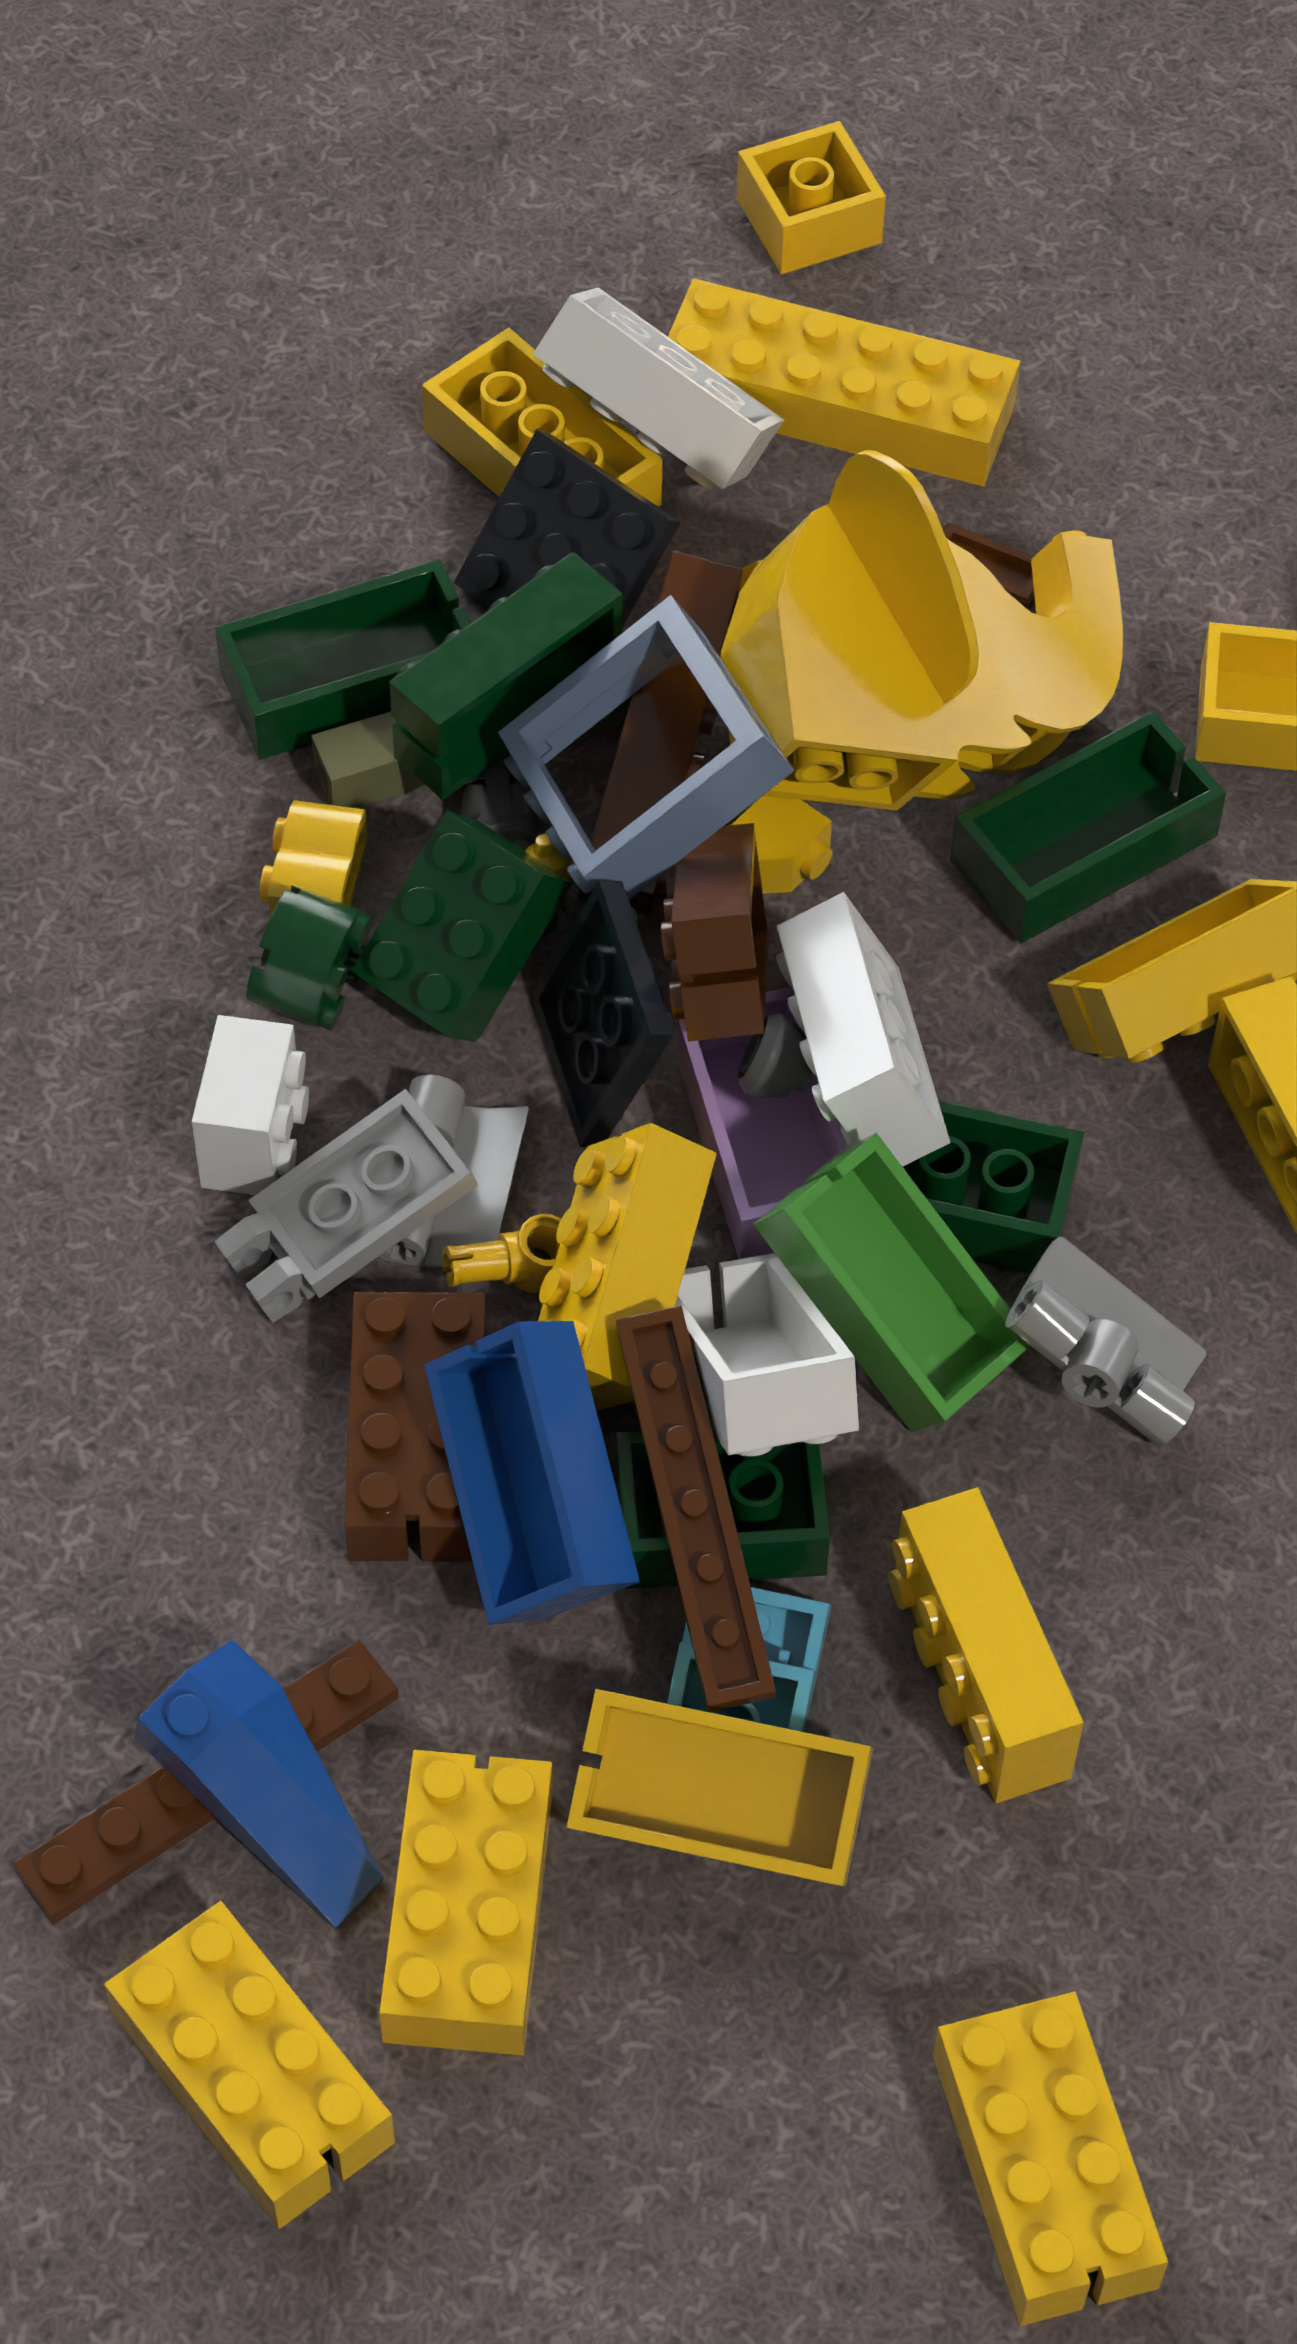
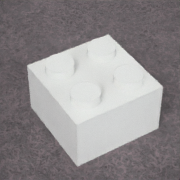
[192,1015,309,1195]

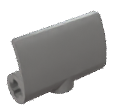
[378,1074,529,1272]
[1005,1237,1207,1446]

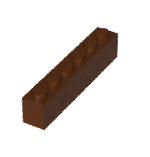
[578,551,743,915]

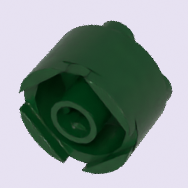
[246,885,372,1031]

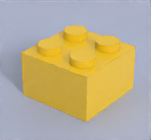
[736,121,886,275]

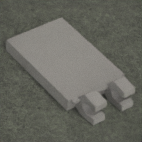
[214,1089,478,1323]

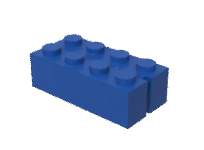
[424,1321,640,1625]

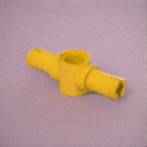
[442,1214,561,1293]

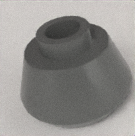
[737,1013,813,1098]

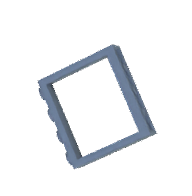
[498,595,795,900]

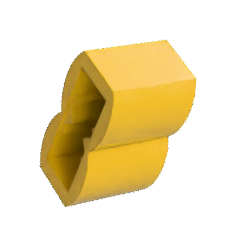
[259,800,368,917]

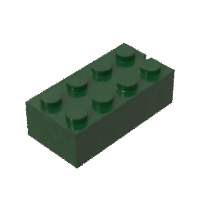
[389,552,623,800]
[215,559,471,760]
[950,711,1226,944]

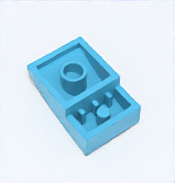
[667,1587,832,1732]

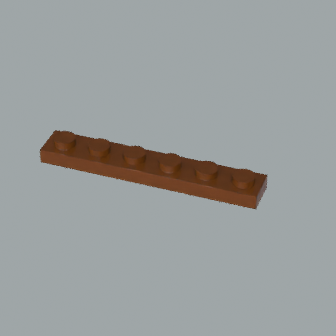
[616,1305,776,1713]
[13,1639,399,1925]

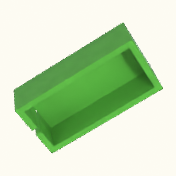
[753,1133,1030,1432]

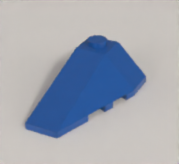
[134,1640,384,1929]

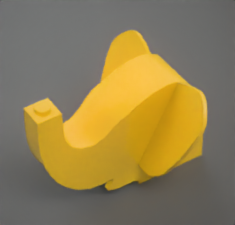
[720,450,1123,811]

